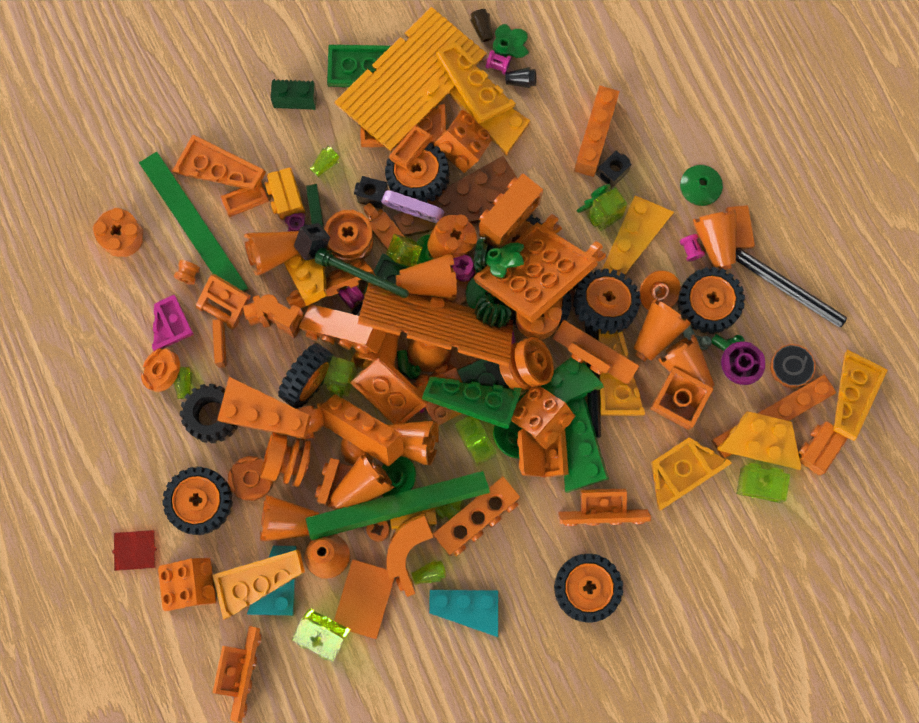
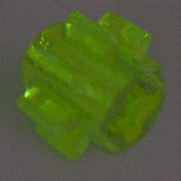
[436,500,463,520]

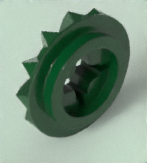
[474,237,490,273]

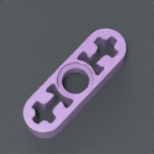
[381,190,444,223]

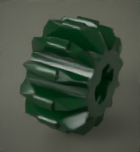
[475,293,513,328]

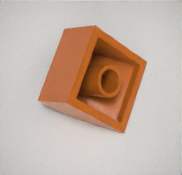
[649,367,714,430]

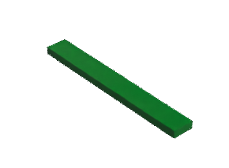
[139,152,249,292]
[306,471,490,540]

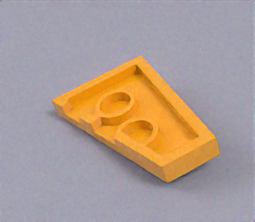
[284,255,327,306]

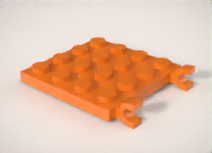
[473,214,606,323]

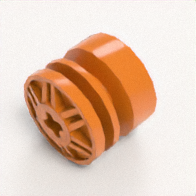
[260,433,311,487]

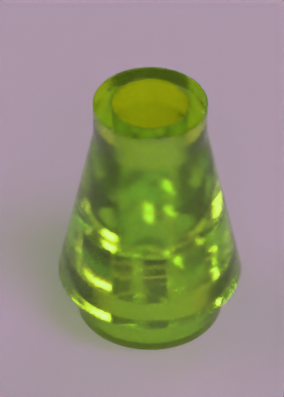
[309,146,340,178]
[173,367,193,399]
[411,560,447,585]

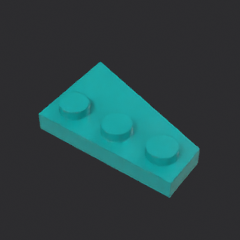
[247,545,297,616]
[429,590,498,637]

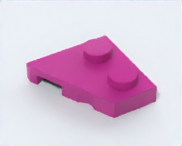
[152,294,194,351]

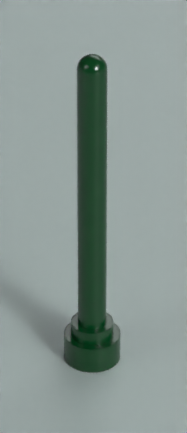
[315,247,409,298]

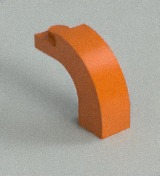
[386,512,433,597]

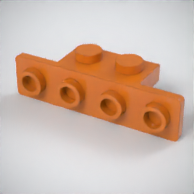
[553,320,639,384]
[558,488,651,526]
[213,626,262,723]

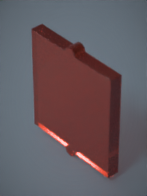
[112,530,157,571]

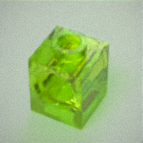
[386,234,423,267]

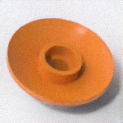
[639,270,681,310]

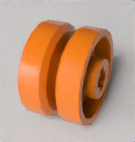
[324,210,374,263]
[499,337,554,392]

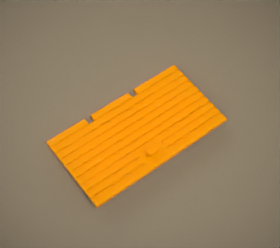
[334,7,487,152]

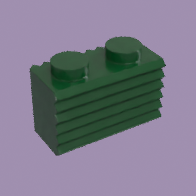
[271,79,317,110]

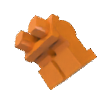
[243,294,304,338]

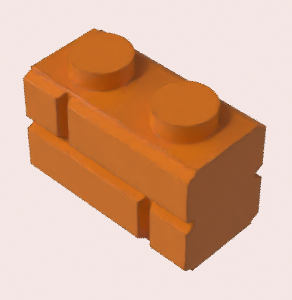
[798,422,848,475]

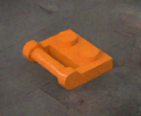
[196,274,251,330]

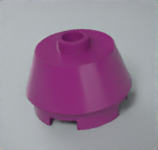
[721,342,766,385]

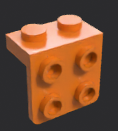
[434,110,492,173]
[412,364,463,425]
[511,386,575,450]
[517,429,569,478]
[315,458,352,508]
[158,558,216,611]

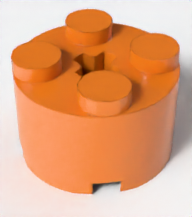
[93,208,144,257]
[427,214,477,266]
[516,301,562,340]

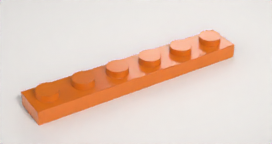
[711,374,836,459]

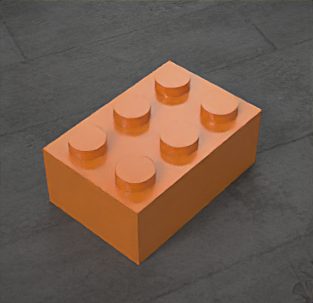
[479,173,543,248]

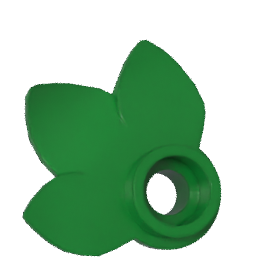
[493,24,529,58]
[576,184,611,213]
[485,243,525,278]

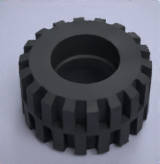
[180,384,238,444]

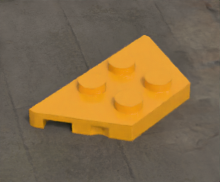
[717,411,801,470]
[651,437,732,511]

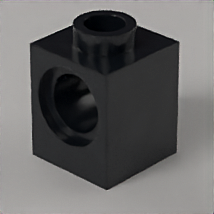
[596,150,632,189]
[354,176,388,209]
[294,223,330,261]

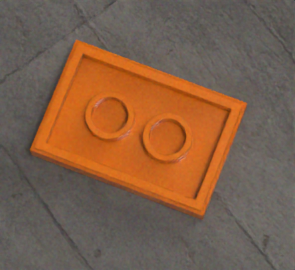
[350,355,428,424]
[332,559,395,639]

